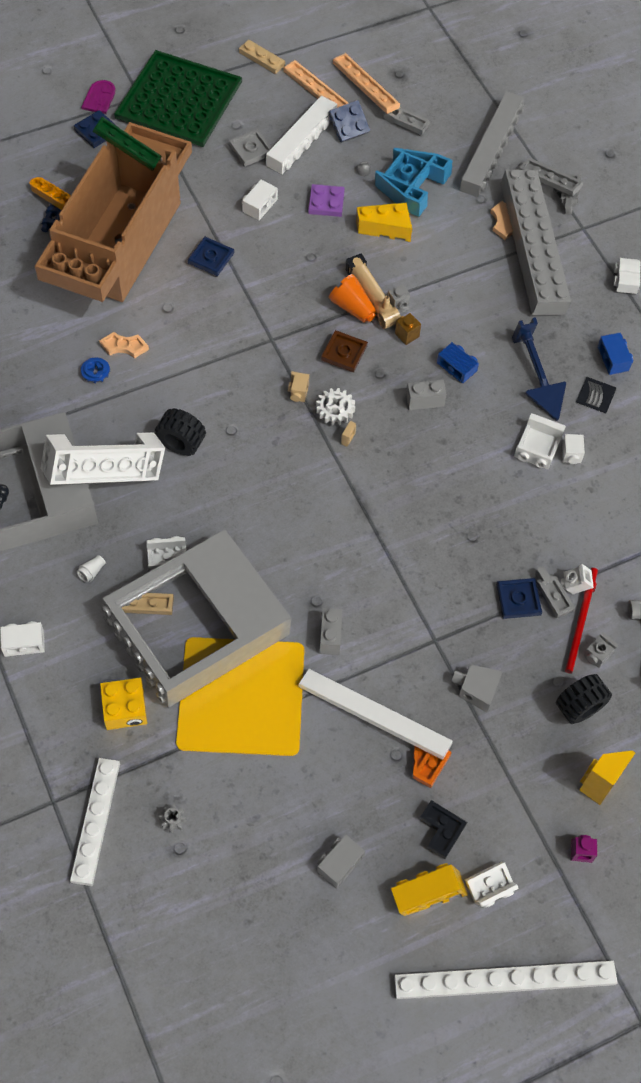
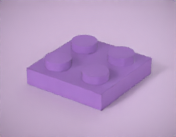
[309,184,345,217]

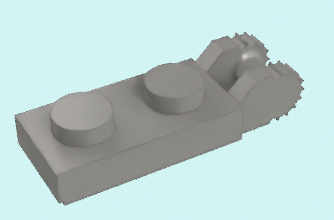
[383,108,430,135]

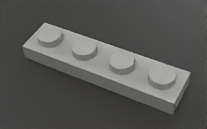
[519,158,583,196]

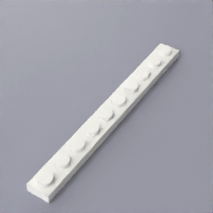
[394,961,617,999]

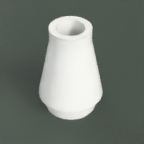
[77,555,106,583]

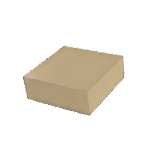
[341,421,356,447]

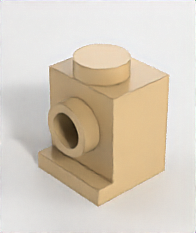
[288,371,310,402]

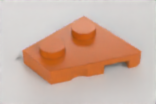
[413,746,451,788]

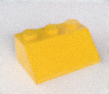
[579,750,635,805]

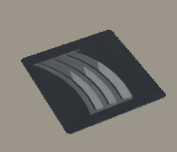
[576,377,616,414]

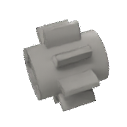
[159,804,186,833]

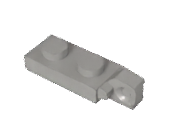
[561,174,581,214]
[535,566,575,618]

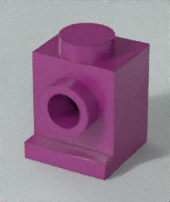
[571,835,597,863]

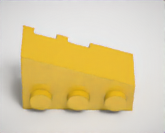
[356,203,412,242]

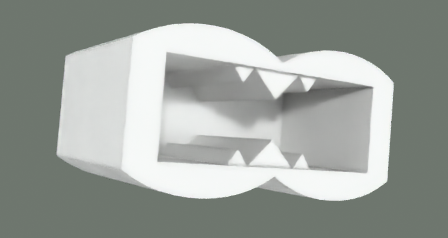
[613,258,641,294]

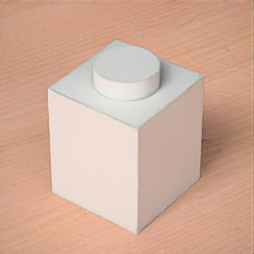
[562,434,585,464]

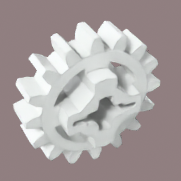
[316,388,355,425]

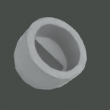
[357,161,371,176]

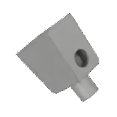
[451,665,502,712]

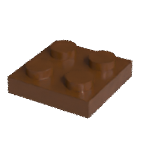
[321,330,368,373]

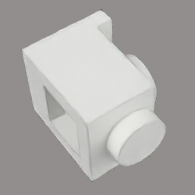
[561,564,594,594]

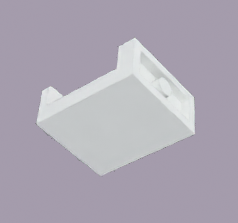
[514,413,566,469]

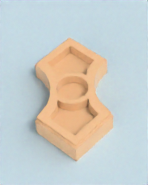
[490,201,513,240]
[99,332,149,358]

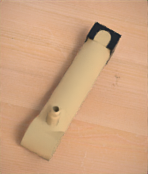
[345,253,401,329]

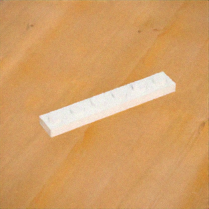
[70,758,120,886]

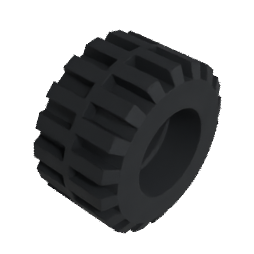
[154,408,206,456]
[556,674,612,724]

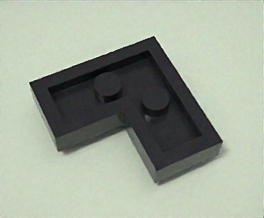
[420,800,467,859]

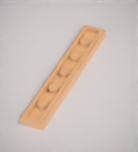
[333,53,400,114]
[283,60,349,108]

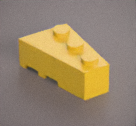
[391,863,468,916]

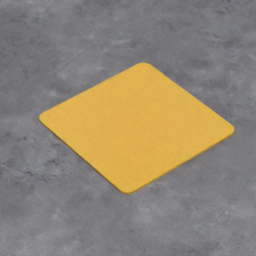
[176,637,304,756]

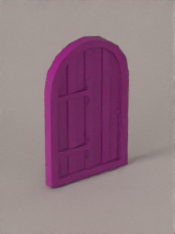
[81,80,116,114]

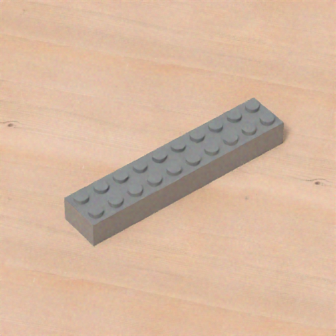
[500,170,571,315]

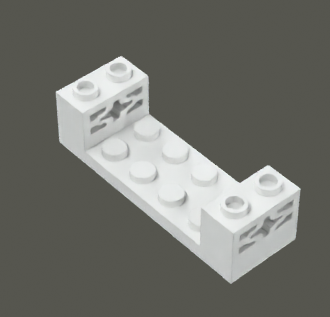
[41,432,165,485]

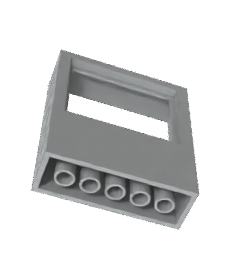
[0,412,99,552]
[102,530,291,708]

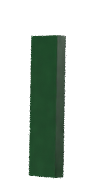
[92,117,162,171]

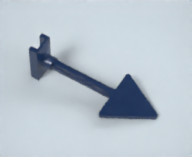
[512,317,566,421]

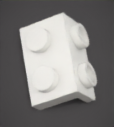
[146,536,187,570]
[465,861,518,908]

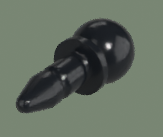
[0,484,9,510]

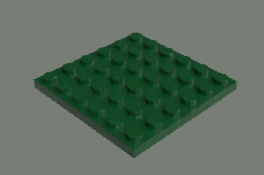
[114,50,242,147]

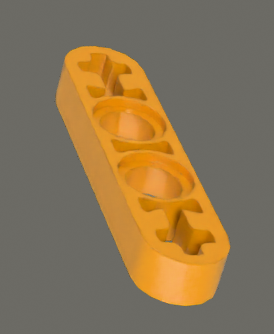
[30,177,71,210]

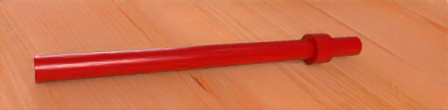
[565,568,598,674]

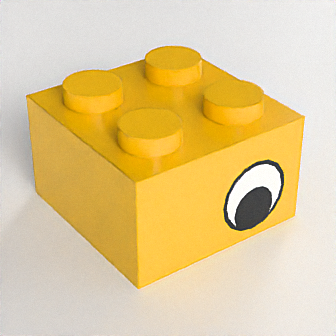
[100,677,148,730]

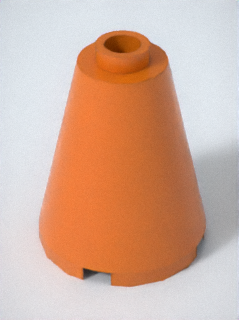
[329,274,376,323]

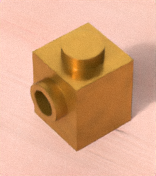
[395,313,421,345]

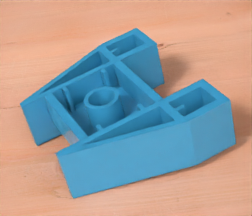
[375,148,452,217]

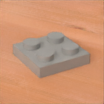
[229,129,271,167]

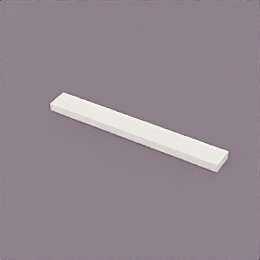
[299,669,453,760]

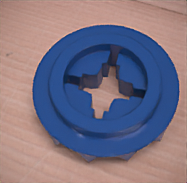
[81,357,110,384]

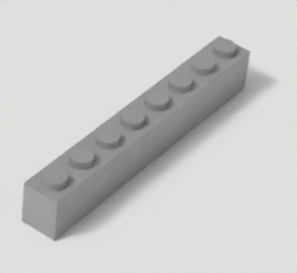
[460,91,525,197]

